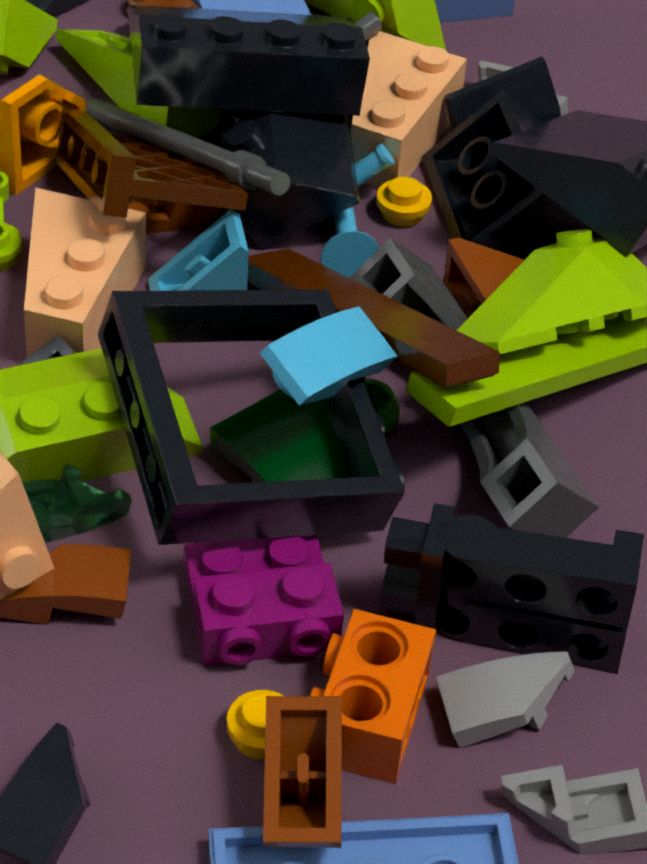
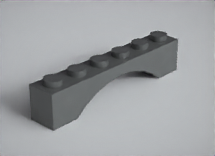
[350,238,599,538]

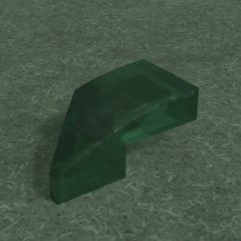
[22,464,132,543]

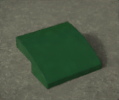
[210,389,352,483]

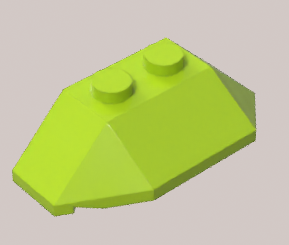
[0,348,203,494]

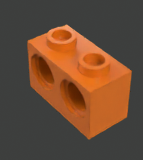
[310,609,436,784]

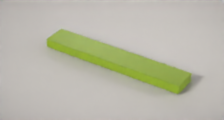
[405,311,647,427]

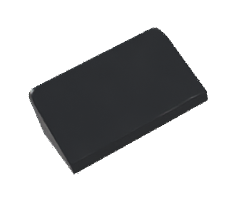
[445,57,561,132]

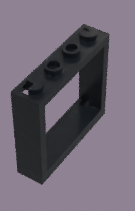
[98,290,405,545]

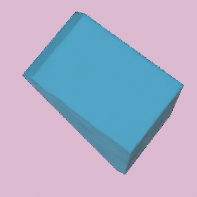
[148,209,249,291]

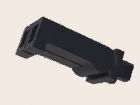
[380,503,644,674]

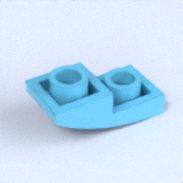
[260,306,398,406]

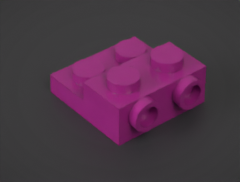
[183,535,344,666]

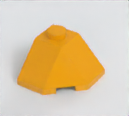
[0,74,86,196]

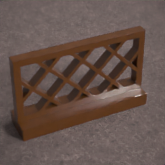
[55,108,248,218]

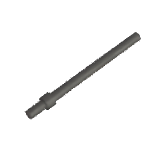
[86,98,290,196]

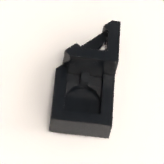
[0,722,91,864]

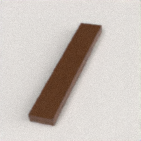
[248,248,500,388]

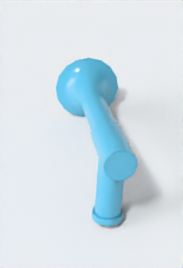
[321,143,395,278]

